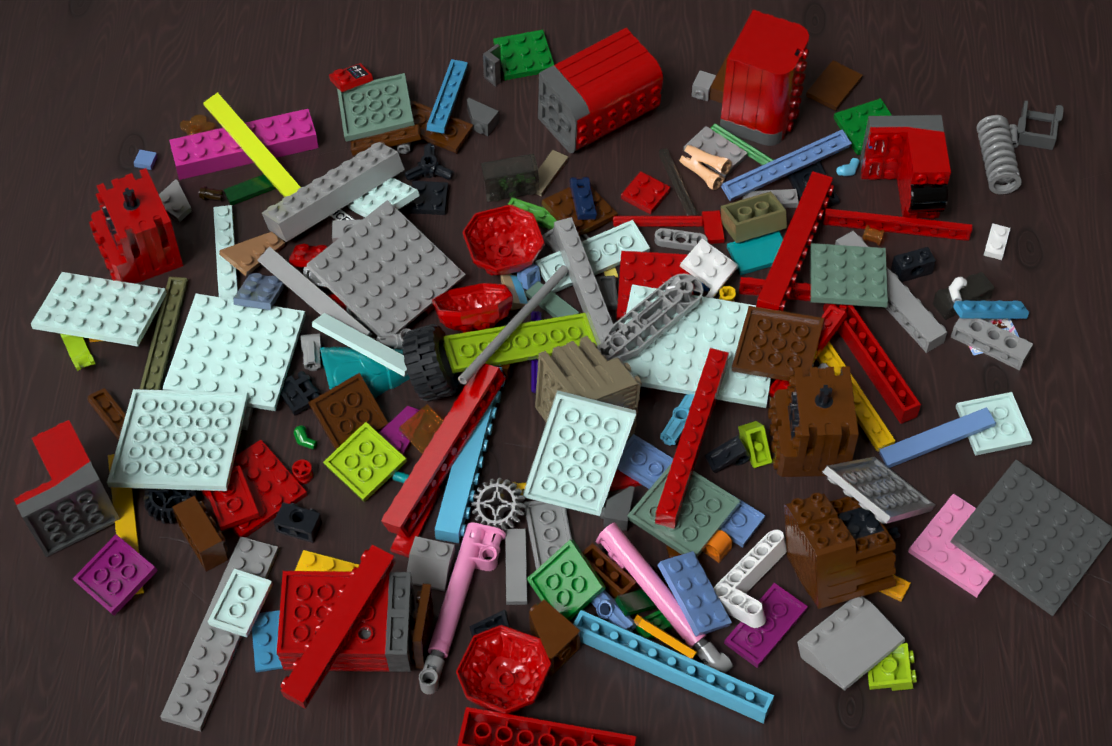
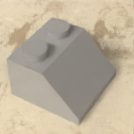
[407,536,456,592]

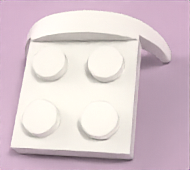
[680,239,739,298]

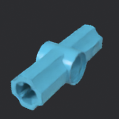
[660,394,694,446]

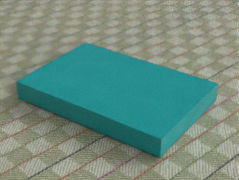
[727,231,783,275]

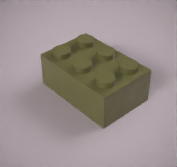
[721,191,787,243]

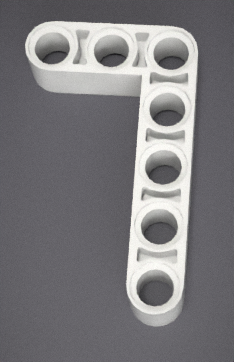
[714,530,787,628]

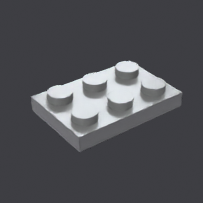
[684,126,748,178]

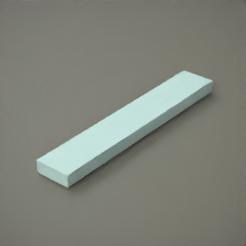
[312,313,407,377]

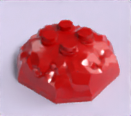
[463,204,545,276]
[432,283,513,333]
[456,625,551,714]

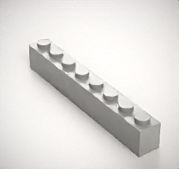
[553,217,619,348]
[835,231,947,353]

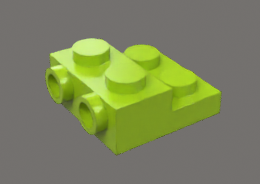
[868,643,917,691]

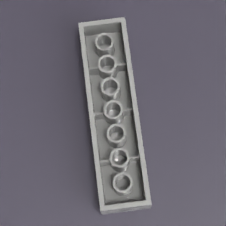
[262,142,404,242]

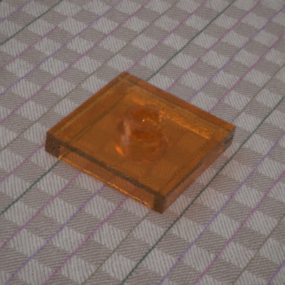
[399,404,443,454]

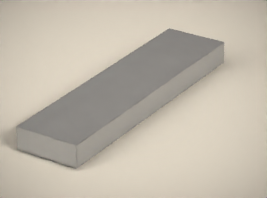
[505,529,527,605]

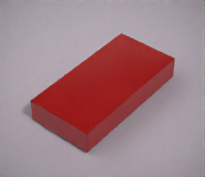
[701,210,725,244]

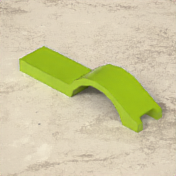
[60,333,95,371]

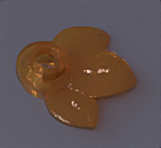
[180,114,215,135]

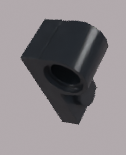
[704,435,751,473]

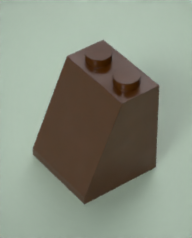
[529,599,581,677]

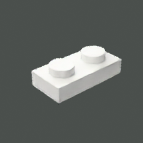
[984,223,1010,260]

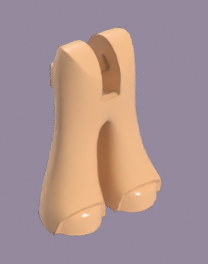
[679,145,732,190]

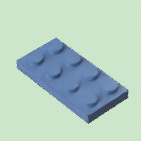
[658,551,732,637]

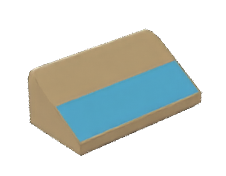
[501,274,528,311]

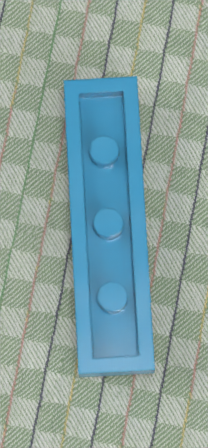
[953,300,1029,319]

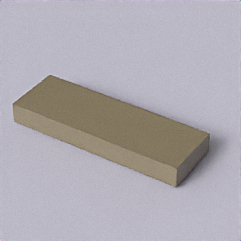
[526,150,568,197]

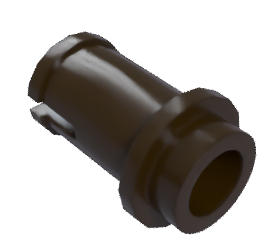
[199,186,223,202]

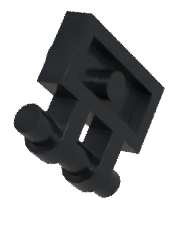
[281,371,321,416]

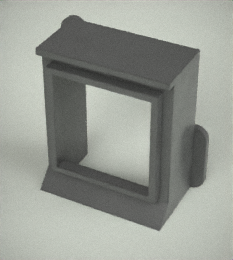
[1017,101,1064,150]

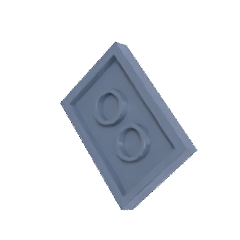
[234,273,286,310]

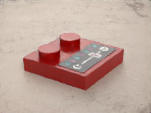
[329,63,373,92]

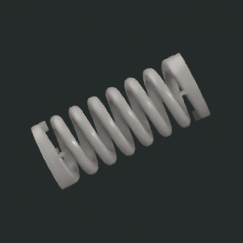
[976,115,1021,194]

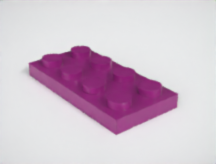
[724,583,808,668]

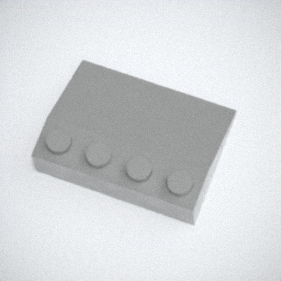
[797,596,905,690]

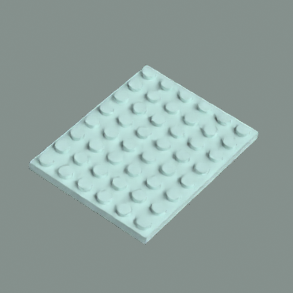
[622,285,771,408]

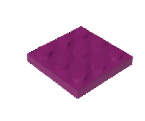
[73,534,158,616]

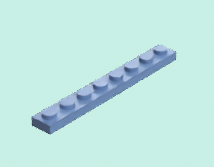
[721,129,852,201]

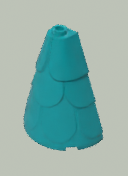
[320,347,410,398]

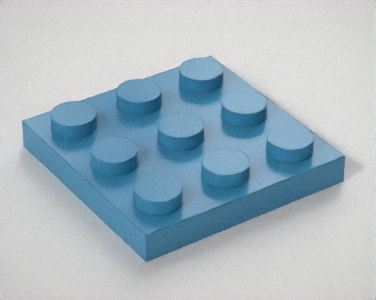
[252,610,283,672]

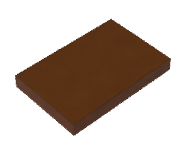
[806,60,863,111]

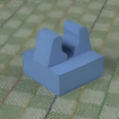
[517,264,541,290]

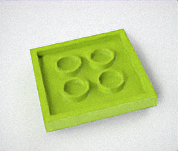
[323,422,407,502]

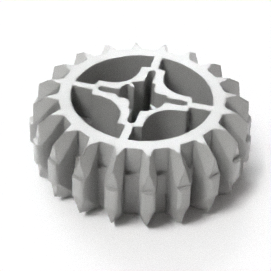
[471,478,526,531]

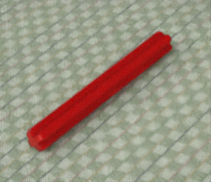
[613,216,703,227]

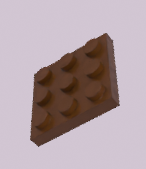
[541,186,618,237]
[308,373,388,450]
[409,583,434,669]

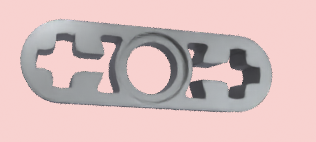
[654,228,707,251]

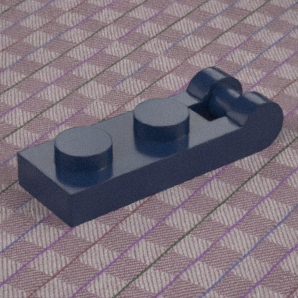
[570,177,597,220]

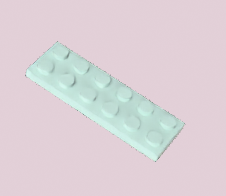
[535,220,650,293]

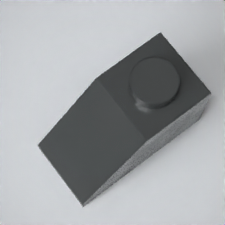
[467,98,499,136]
[600,486,634,531]

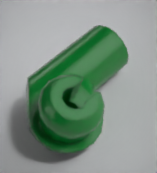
[294,425,317,450]

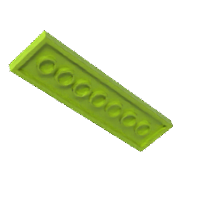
[443,313,597,373]

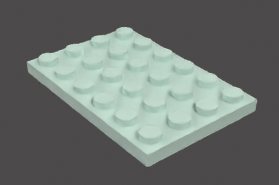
[31,272,167,346]
[523,390,636,516]

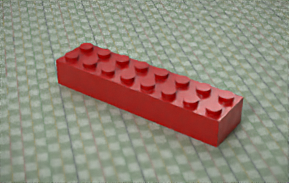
[457,707,636,746]

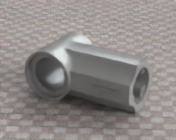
[301,334,322,371]

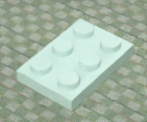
[208,569,273,637]

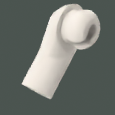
[949,277,967,303]

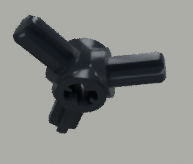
[404,143,454,181]

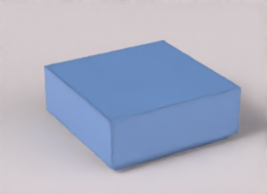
[134,150,158,170]

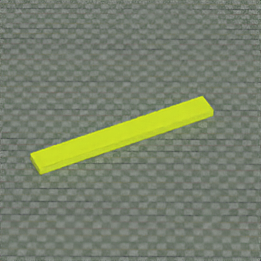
[203,92,301,197]

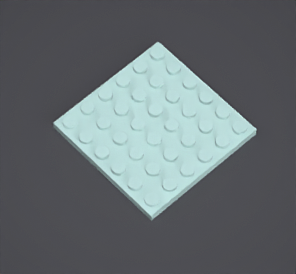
[162,294,306,411]
[107,389,248,491]

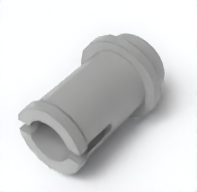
[1009,124,1018,148]
[397,142,411,154]

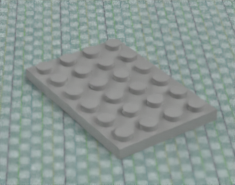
[823,457,936,524]

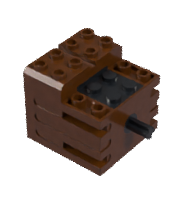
[768,366,859,477]
[784,493,900,609]

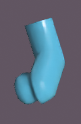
[836,158,860,176]

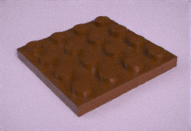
[732,306,824,381]

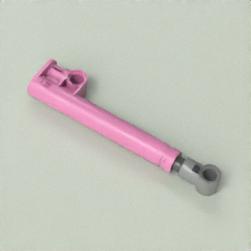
[596,522,733,673]
[419,523,506,694]

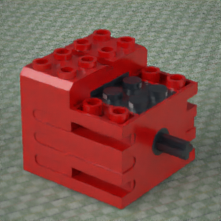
[89,168,183,284]

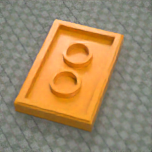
[633,614,696,659]

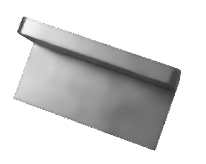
[483,44,501,87]

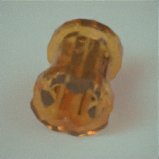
[862,225,885,246]

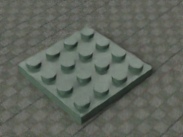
[337,73,415,142]
[810,243,888,307]
[627,463,740,557]

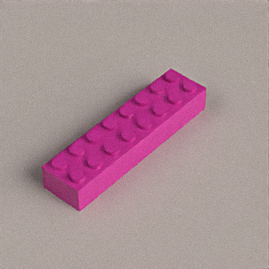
[169,109,318,180]

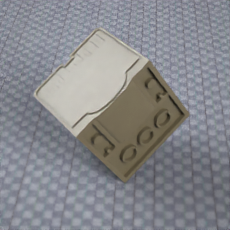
[535,336,642,438]

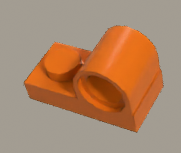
[703,530,732,563]

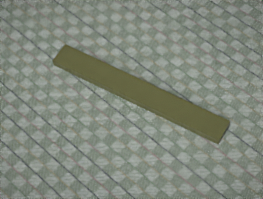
[140,277,188,390]

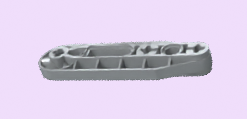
[597,274,703,361]

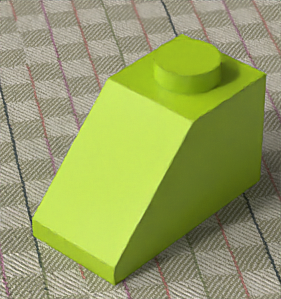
[738,421,772,468]

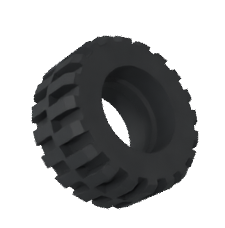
[402,324,460,402]

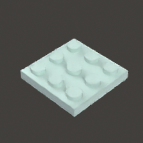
[348,177,420,217]
[956,392,1032,456]

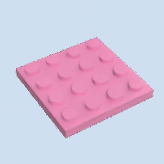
[908,494,995,598]

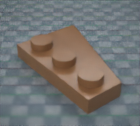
[219,232,285,276]

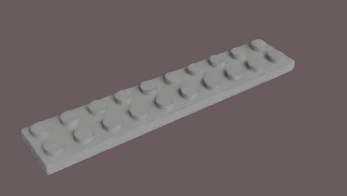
[160,536,279,732]

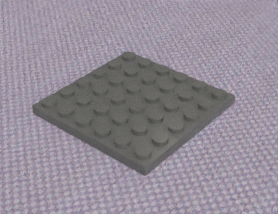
[950,460,1112,616]

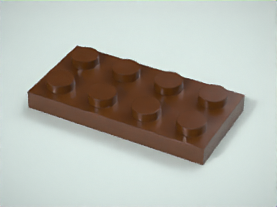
[411,101,473,154]

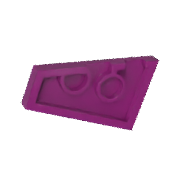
[379,406,426,456]

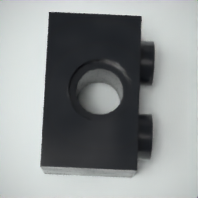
[891,247,936,282]
[273,502,322,543]

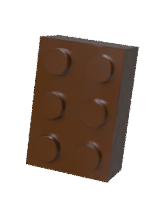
[173,496,228,572]

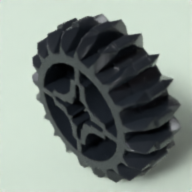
[143,489,199,524]

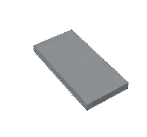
[524,500,572,570]

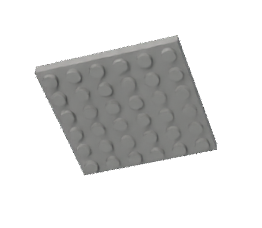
[307,200,466,336]

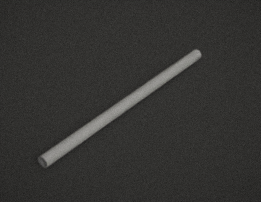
[458,265,569,384]

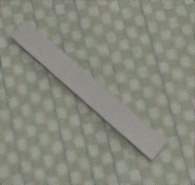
[257,246,372,337]

